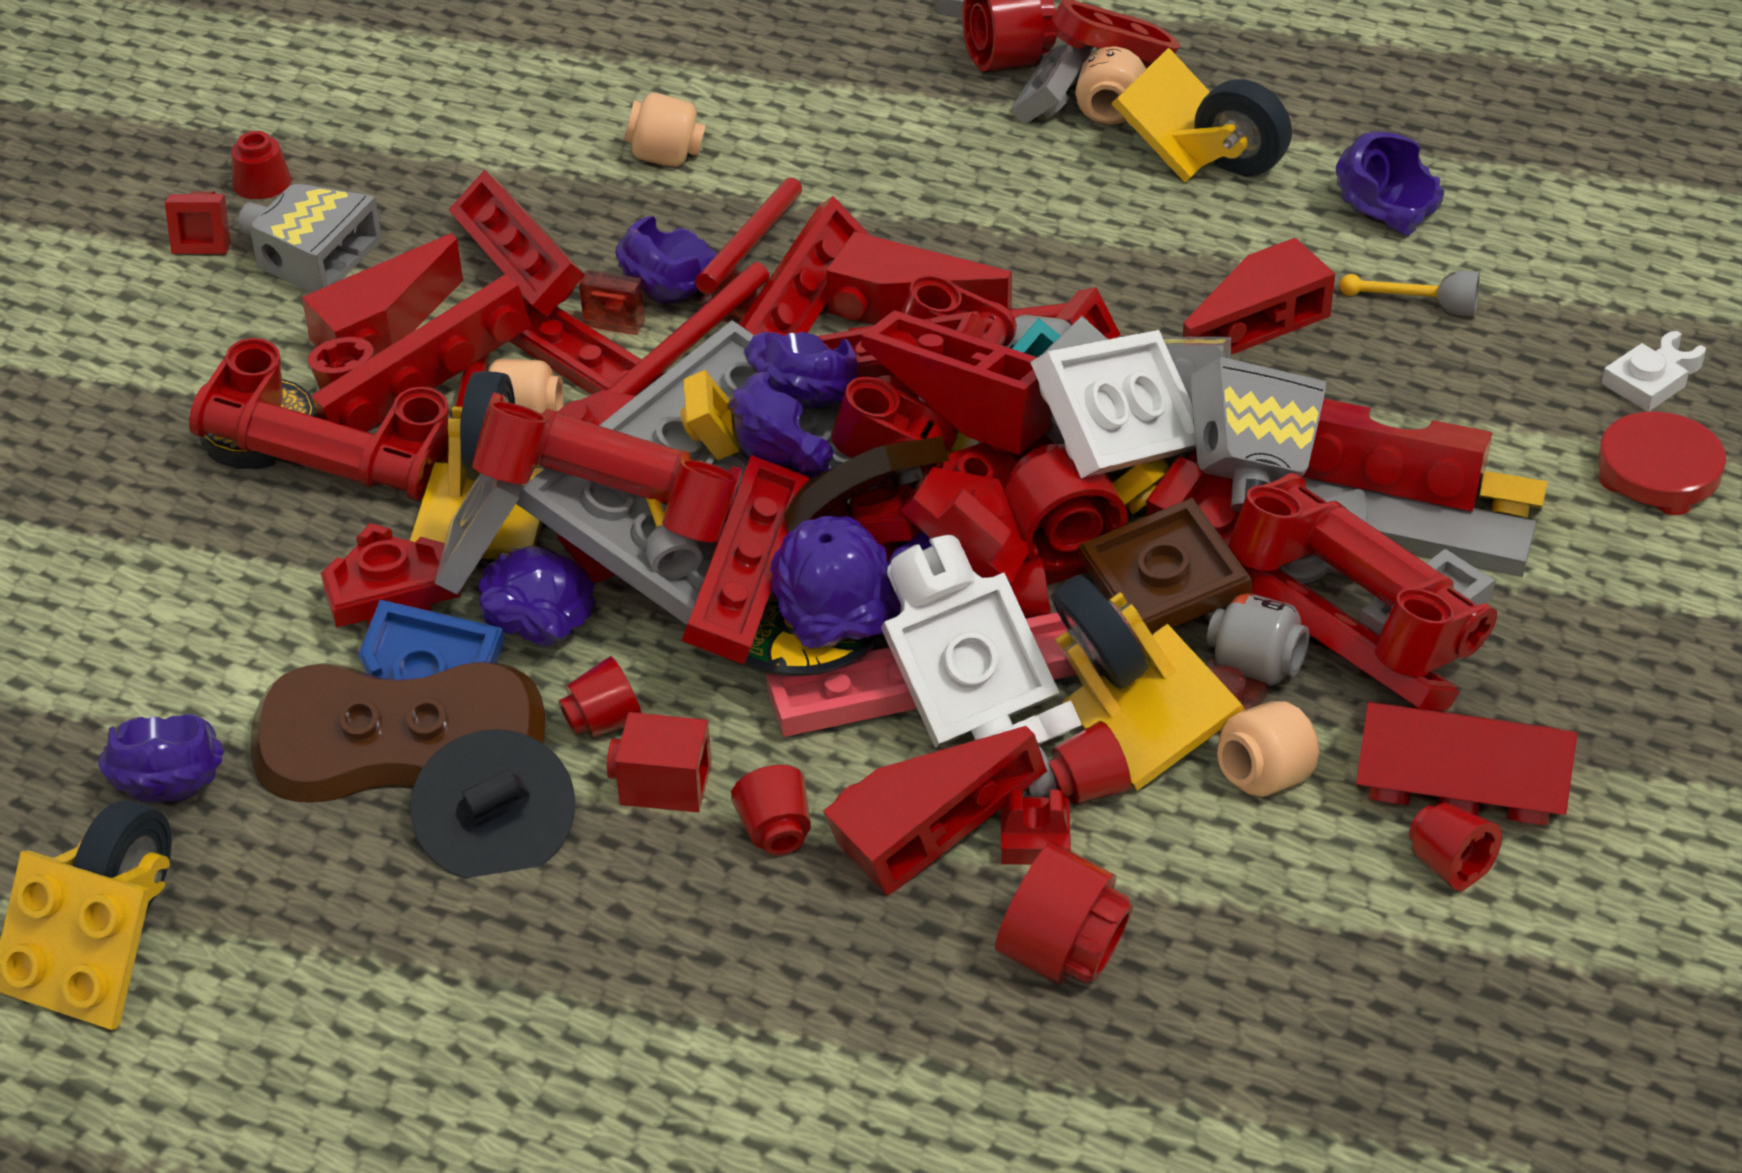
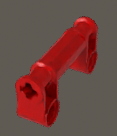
[831,274,1017,485]
[189,338,449,502]
[472,392,742,542]
[1228,473,1497,677]

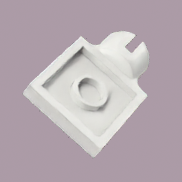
[881,535,1059,748]

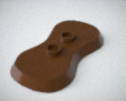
[250,661,545,803]

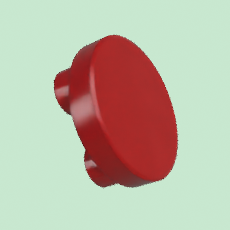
[1598,411,1726,515]

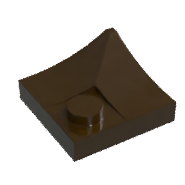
[784,436,949,532]

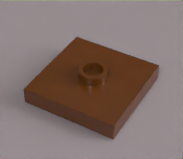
[1078,498,1253,635]

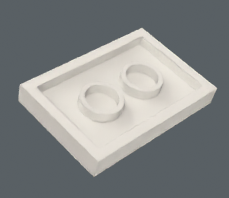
[1030,330,1196,479]

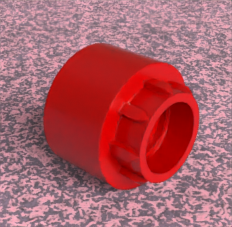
[962,0,1058,72]
[1005,444,1127,572]
[995,842,1133,985]

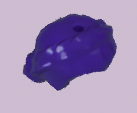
[1336,131,1444,236]
[615,216,727,303]
[743,332,859,409]
[727,372,834,478]
[770,516,891,649]
[478,546,596,647]
[98,713,225,803]

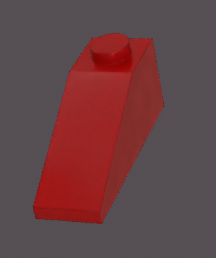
[826,231,1012,325]
[301,233,463,356]
[1182,238,1335,355]
[861,310,1052,455]
[823,726,1047,896]

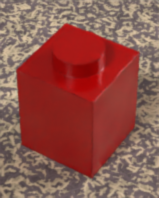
[607,712,712,813]

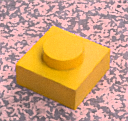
[680,370,740,461]
[1113,459,1170,515]
[1480,471,1548,518]

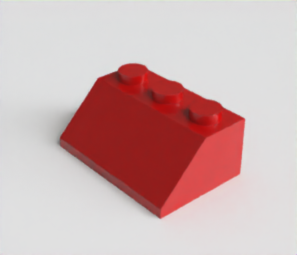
[1356,701,1578,825]

